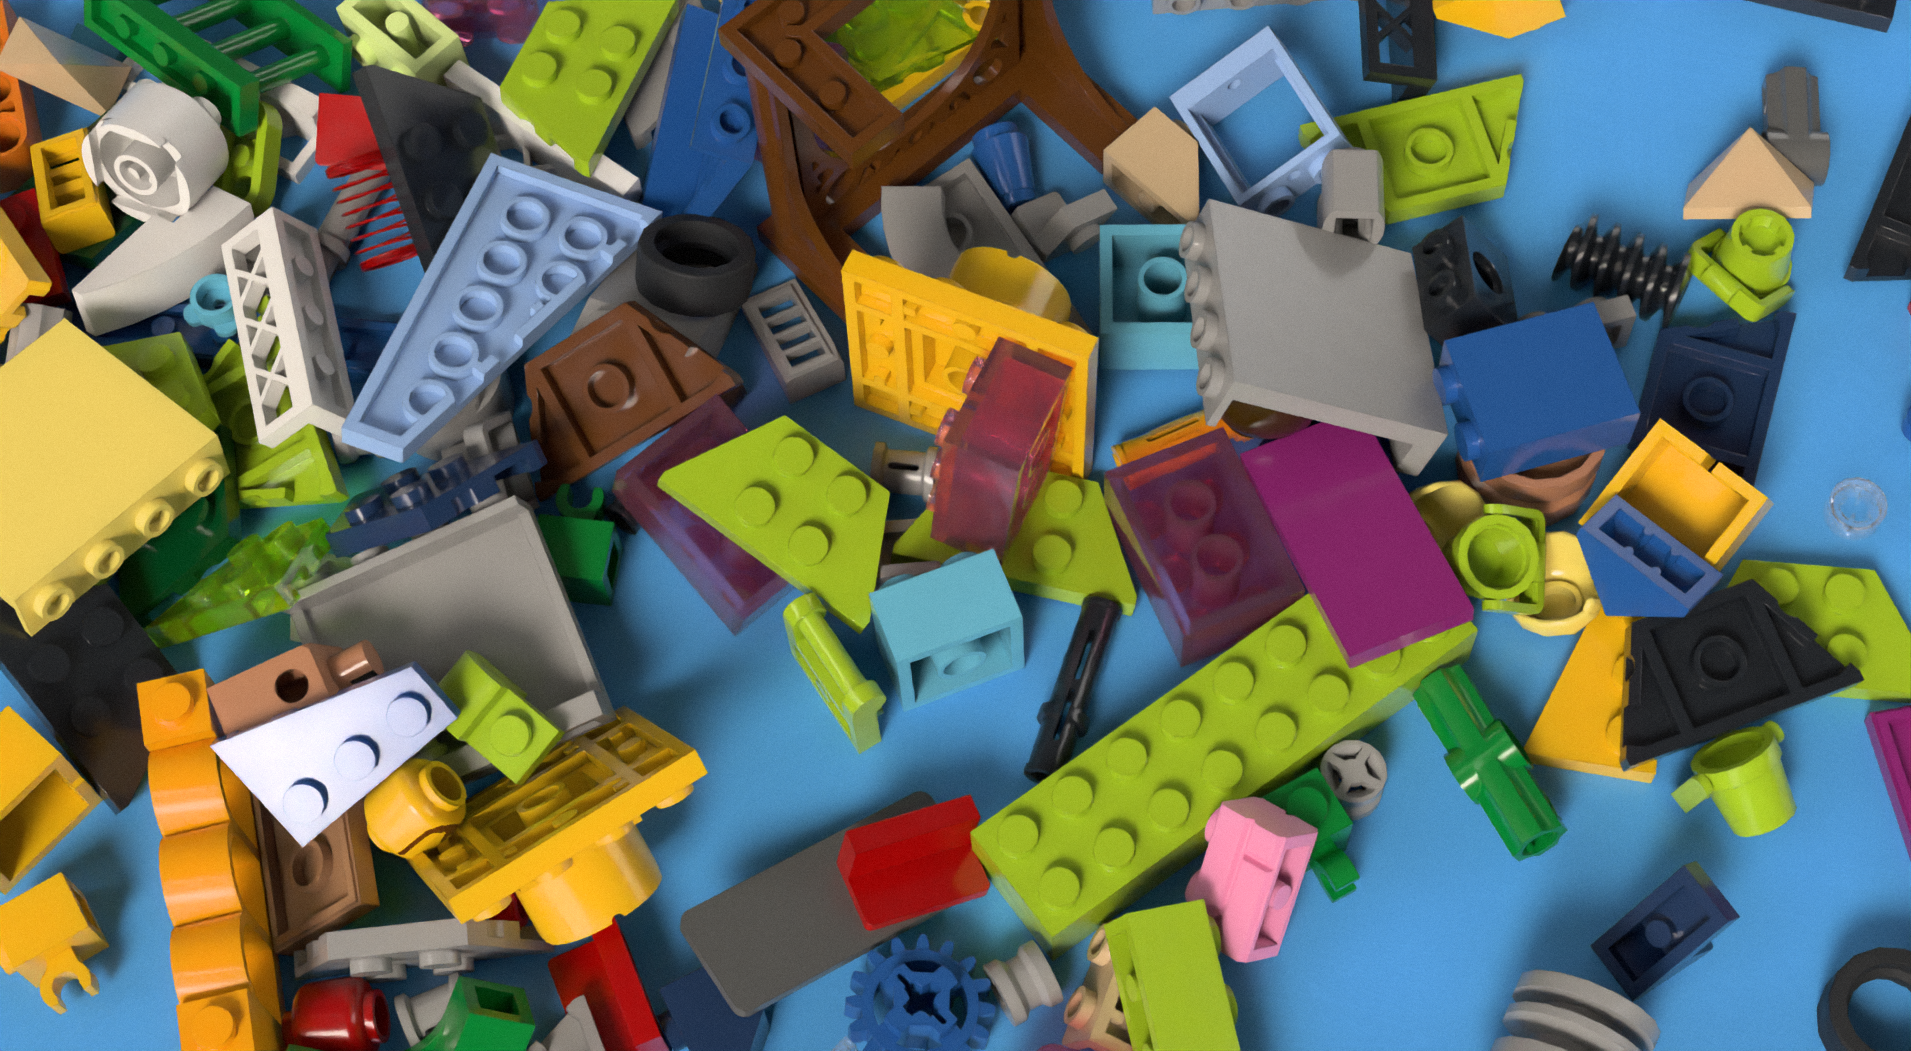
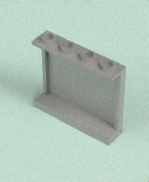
[1179,199,1448,476]
[274,493,617,822]

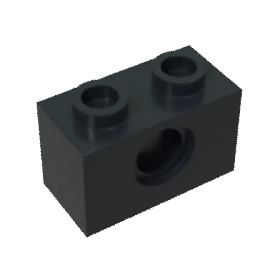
[1412,215,1518,346]

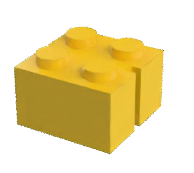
[1578,418,1774,572]
[0,706,103,895]

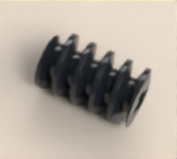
[1551,212,1693,329]

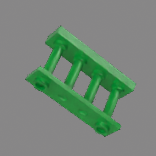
[84,0,352,137]

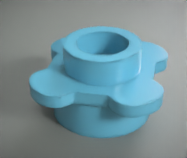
[183,274,238,337]

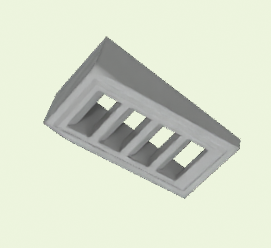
[741,279,846,404]

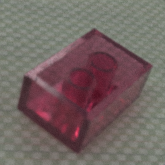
[926,336,1073,567]
[612,393,796,637]
[1104,427,1305,667]

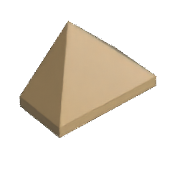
[0,16,132,116]
[1683,127,1814,220]

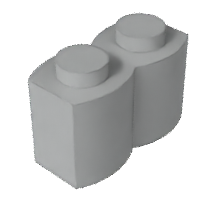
[1317,147,1385,244]

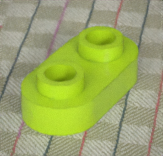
[213,100,283,218]

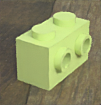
[336,0,470,87]

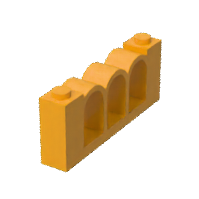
[137,668,287,1051]

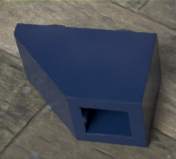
[657,966,770,1051]

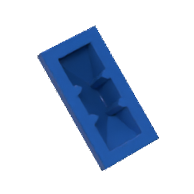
[1576,494,1723,617]

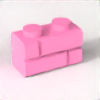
[1185,796,1318,963]

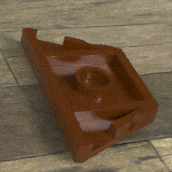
[524,300,744,502]

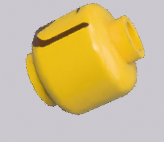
[364,758,467,859]

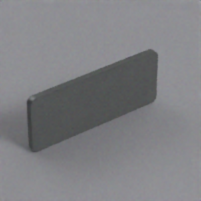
[680,791,952,1017]

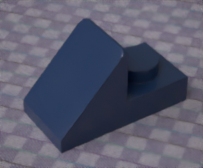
[1590,861,1740,1002]

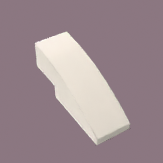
[72,186,255,336]

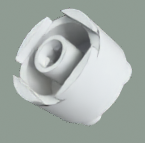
[82,79,229,222]

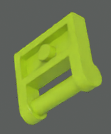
[783,593,886,754]

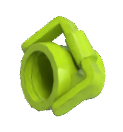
[1687,208,1795,322]
[1441,504,1546,615]
[1671,720,1797,837]

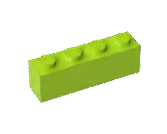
[1104,899,1241,1051]

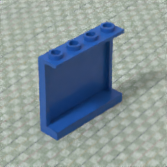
[639,0,758,218]

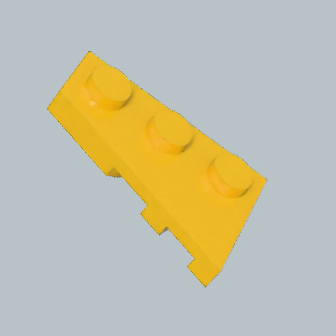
[1524,607,1657,783]

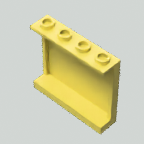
[0,318,230,637]

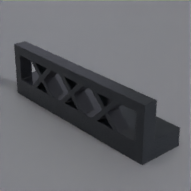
[1358,0,1438,104]

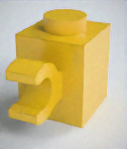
[0,872,109,1015]

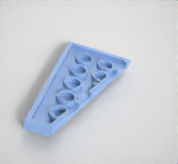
[341,153,663,463]

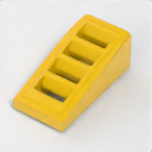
[30,127,115,254]

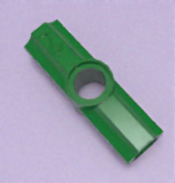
[1412,664,1568,862]

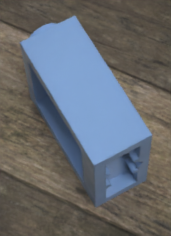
[1169,26,1352,217]

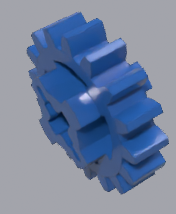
[844,934,995,1051]

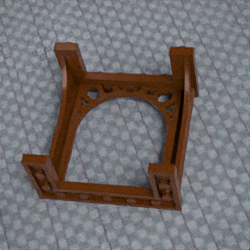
[718,0,1138,324]

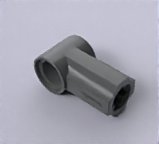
[1761,66,1830,186]

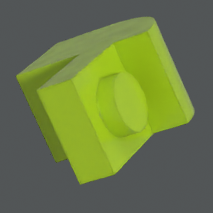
[438,650,565,785]

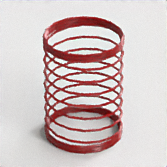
[325,149,418,272]

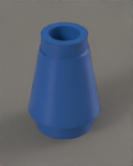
[971,121,1037,215]

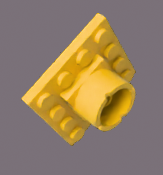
[841,247,1099,480]
[406,705,708,945]

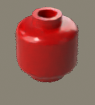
[282,976,391,1051]

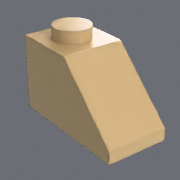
[1103,107,1199,224]

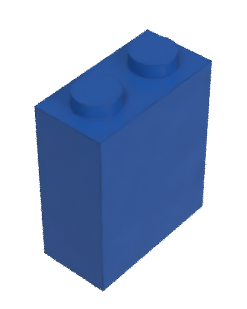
[1432,302,1641,482]

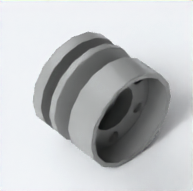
[1490,969,1661,1051]

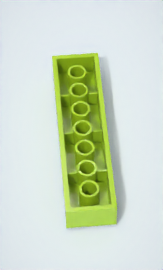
[970,593,1478,961]

